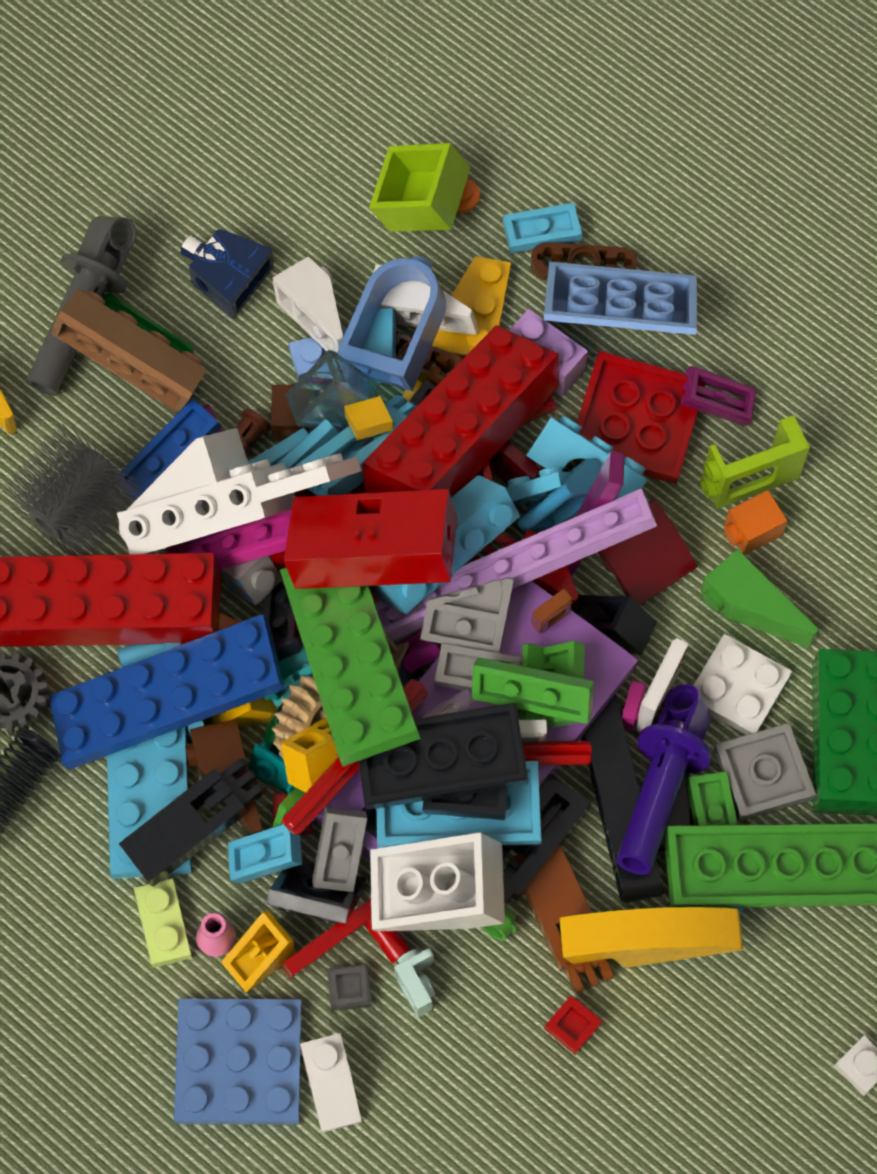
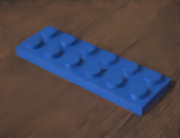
[49,614,285,770]

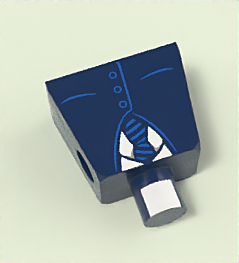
[180,229,274,319]

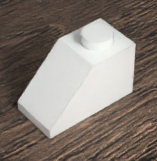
[300,1033,362,1133]

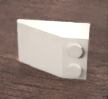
[370,832,505,931]

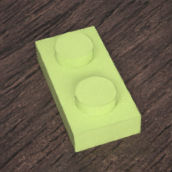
[134,878,192,968]

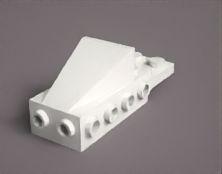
[117,428,361,554]

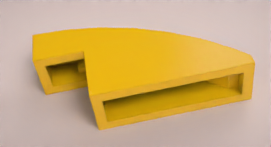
[560,907,743,968]

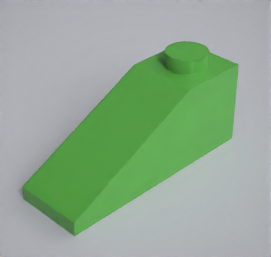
[700,549,819,648]

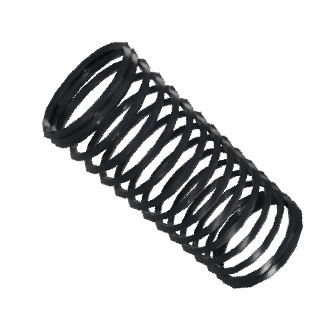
[0,727,61,834]

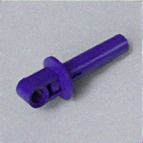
[616,684,712,875]

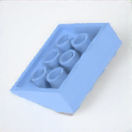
[543,262,697,335]

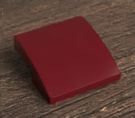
[598,498,698,605]

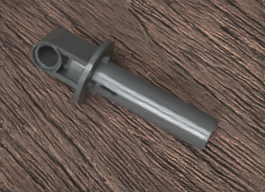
[26,216,137,396]

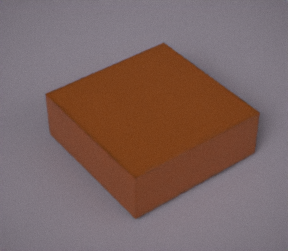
[531,589,572,634]

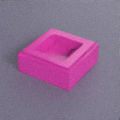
[622,680,646,732]

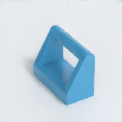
[518,458,601,532]

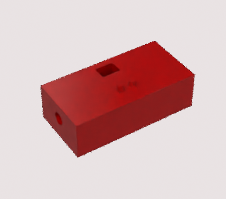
[284,489,458,589]

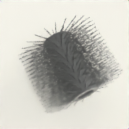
[2,424,142,556]

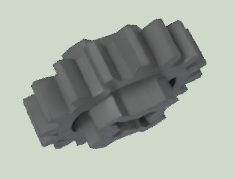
[0,651,50,737]

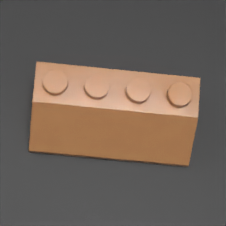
[51,288,207,413]

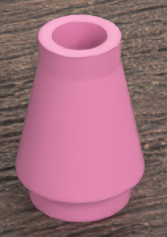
[196,913,237,956]

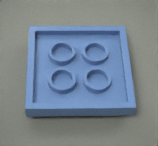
[174,999,302,1125]

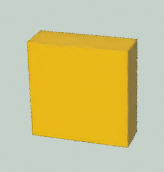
[344,396,393,441]

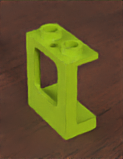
[700,415,810,509]

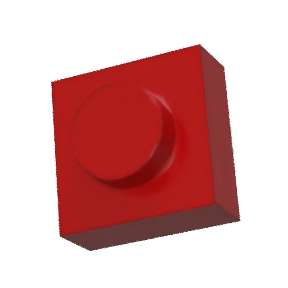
[544,995,602,1055]

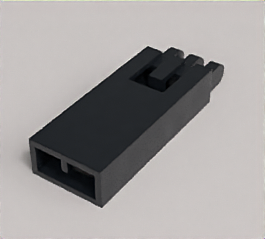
[119,758,267,887]
[502,773,591,908]

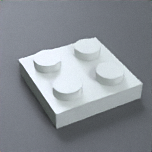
[693,634,792,735]

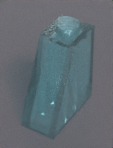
[285,350,385,431]

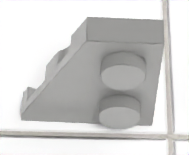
[420,577,514,653]

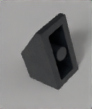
[571,595,657,655]

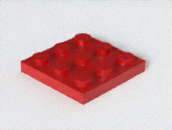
[577,351,706,484]

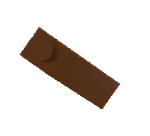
[185,719,262,835]

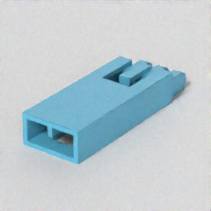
[296,395,417,496]

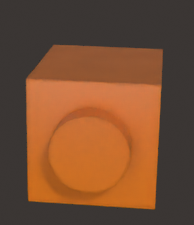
[724,490,788,555]

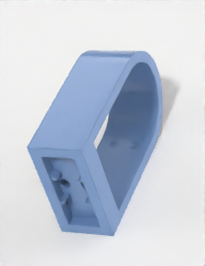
[336,255,446,391]

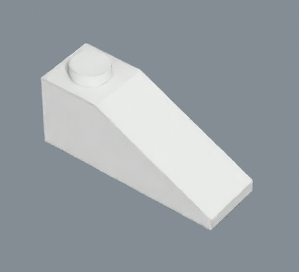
[272,256,343,365]
[373,264,479,335]

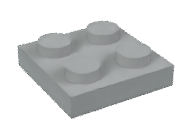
[714,723,816,821]

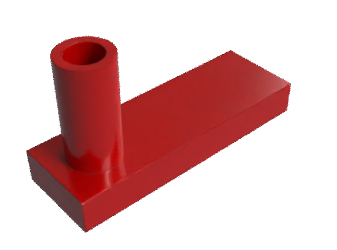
[281,898,412,980]

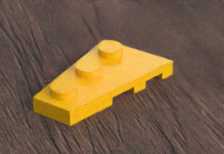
[432,256,511,359]

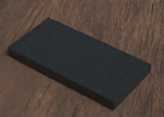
[359,703,529,810]

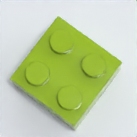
[369,143,471,232]

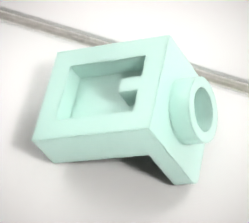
[394,948,435,1018]

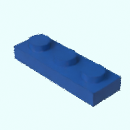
[116,398,222,501]

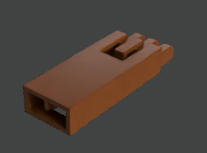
[511,847,613,994]

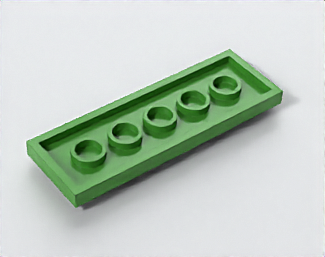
[280,568,420,766]
[664,823,877,908]

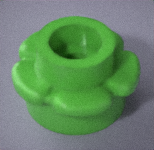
[482,907,517,941]

